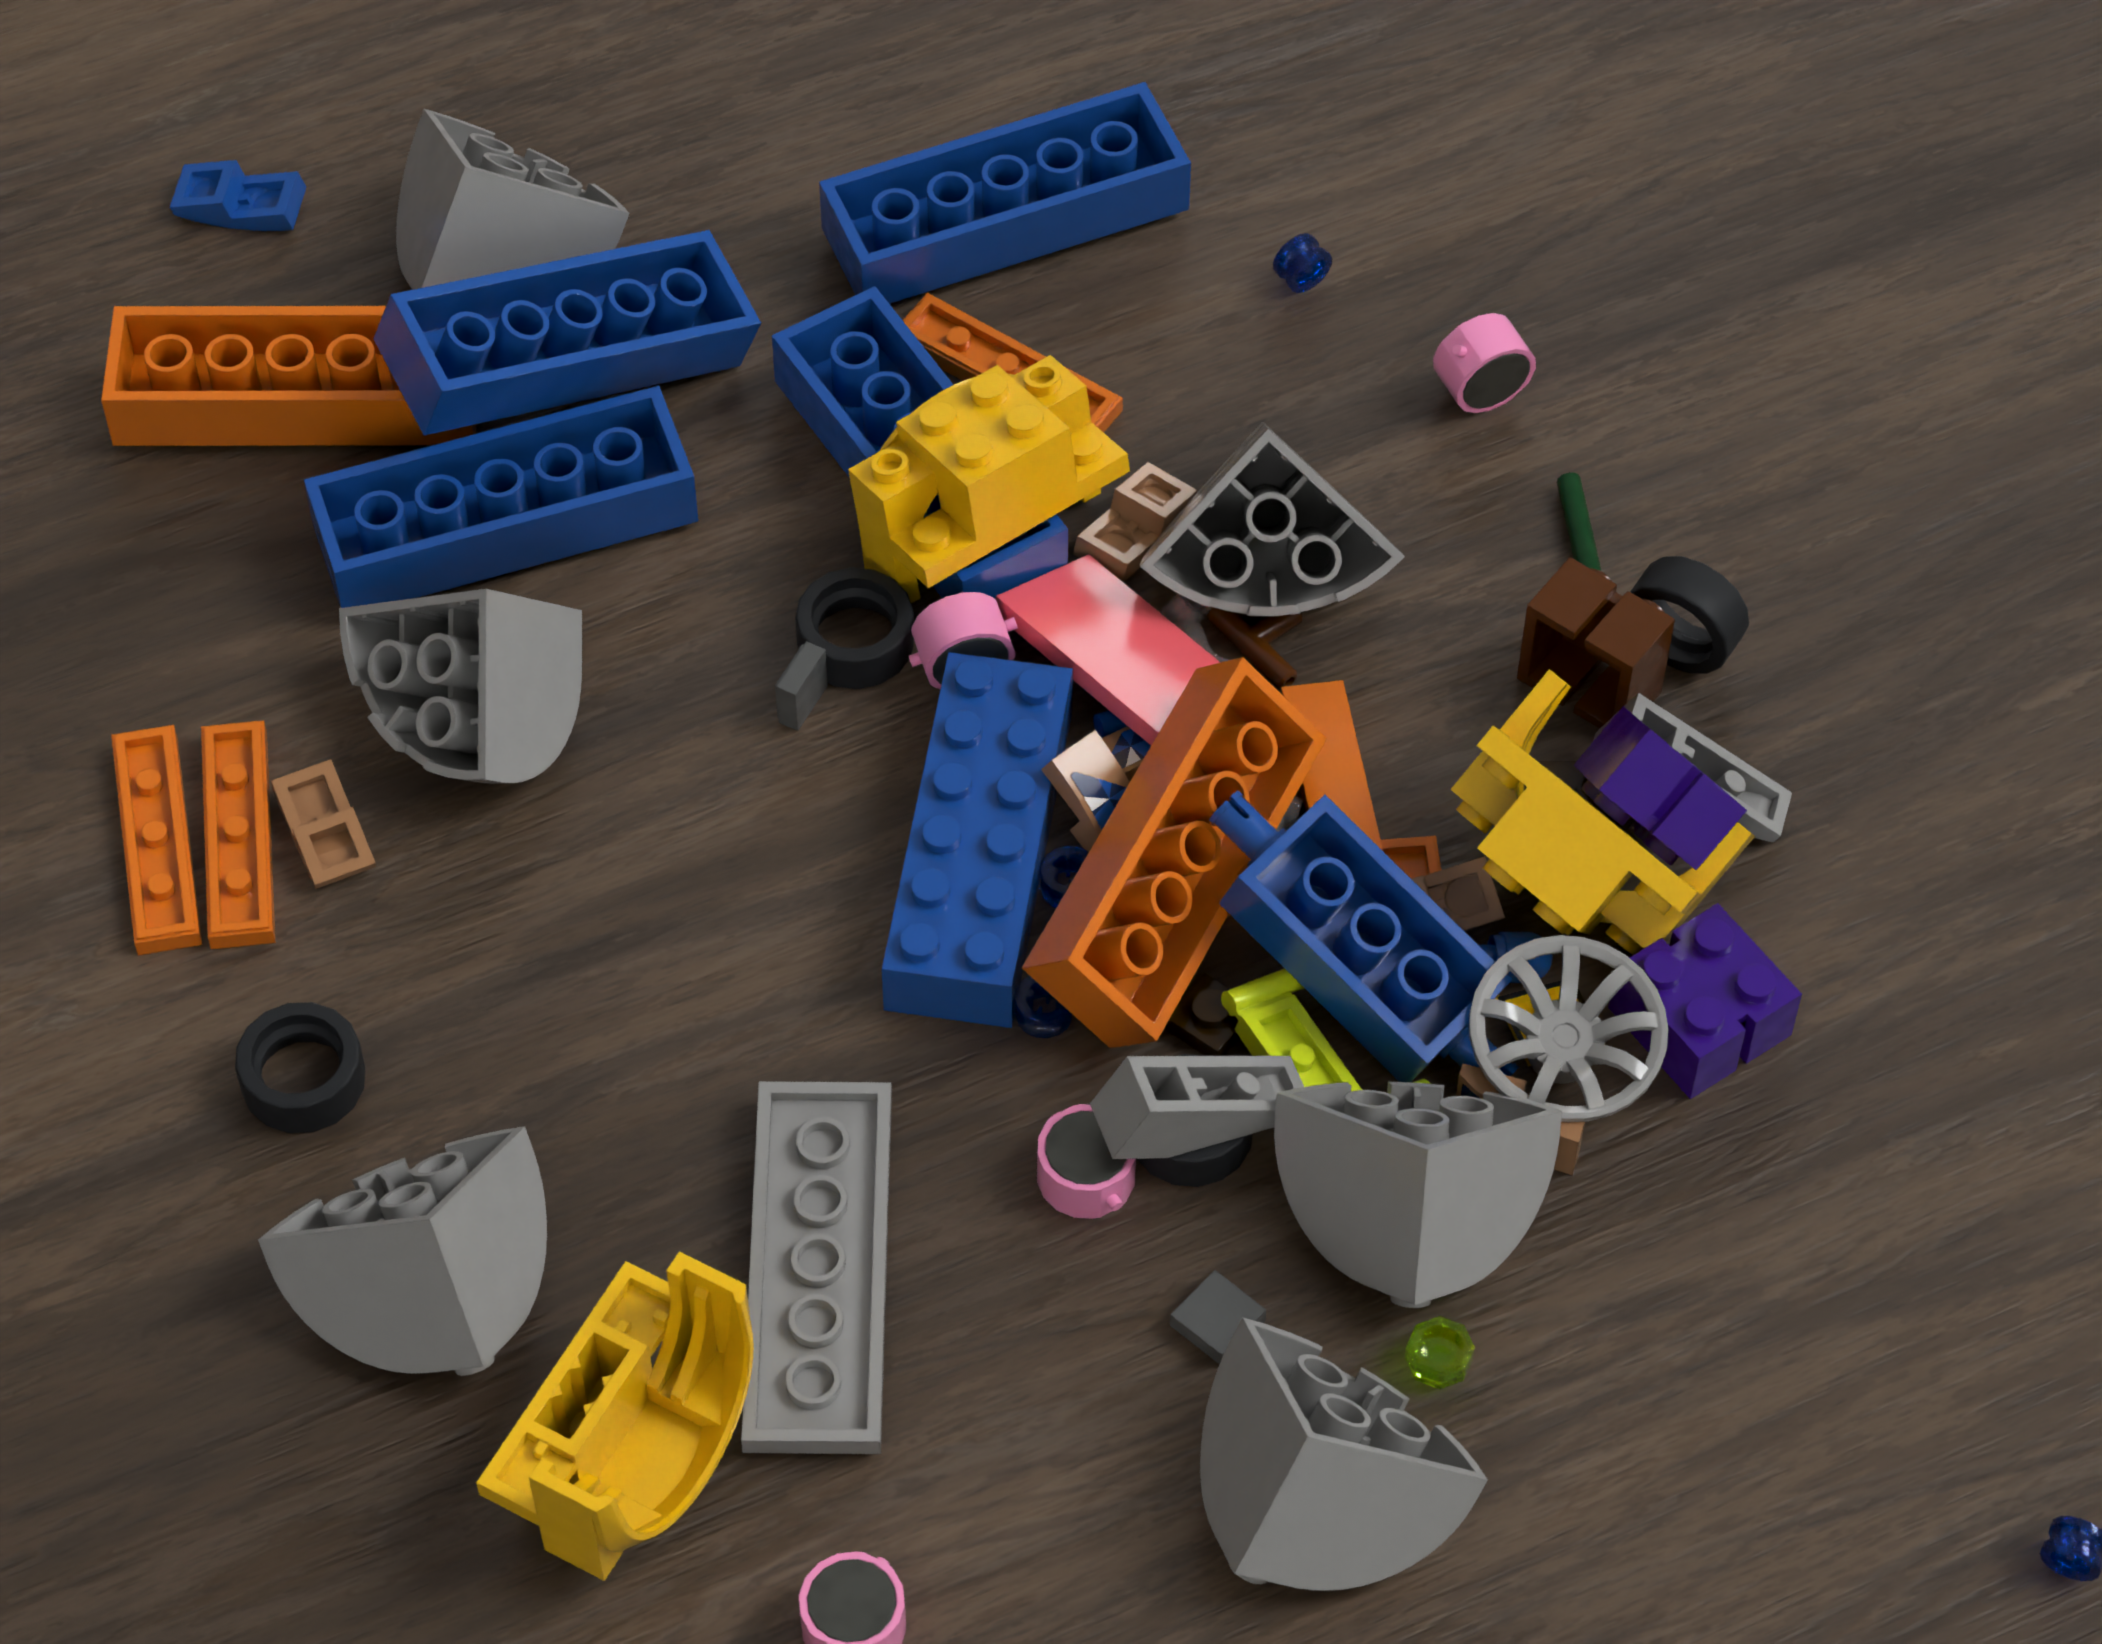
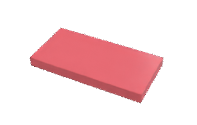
[996,554,1220,745]

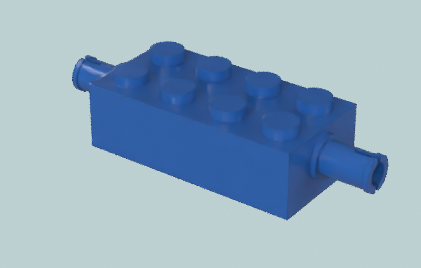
[1209,790,1519,1082]

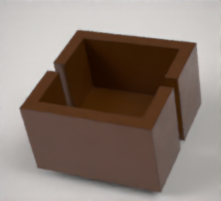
[1517,557,1675,729]

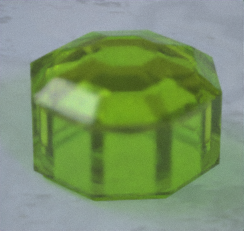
[1405,1316,1475,1389]

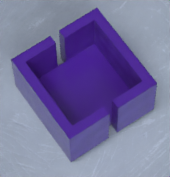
[1573,706,1747,870]
[1608,903,1802,1100]

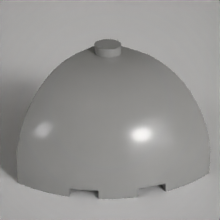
[396,109,629,290]
[1140,421,1405,616]
[339,589,582,784]
[1274,1082,1562,1308]
[258,1126,547,1376]
[1200,1317,1488,1591]

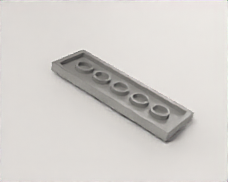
[741,1081,892,1454]

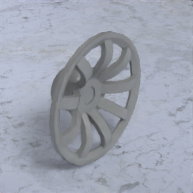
[1469,935,1669,1122]

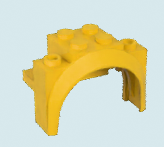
[848,355,1130,603]
[1450,669,1755,955]
[476,1251,754,1581]

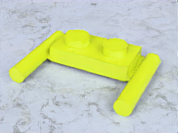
[1221,968,1431,1091]

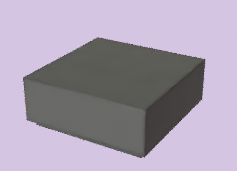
[775,641,828,731]
[1170,1270,1266,1364]

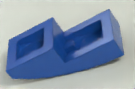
[169,160,307,231]

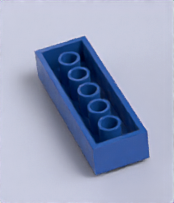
[819,82,1191,304]
[373,230,761,436]
[772,286,1068,599]
[304,385,699,608]
[882,652,1073,1028]

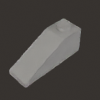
[1583,693,1792,842]
[1090,1056,1304,1159]

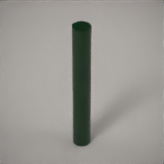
[1557,473,1602,571]

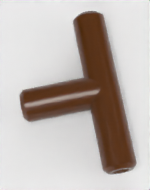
[1202,605,1303,689]

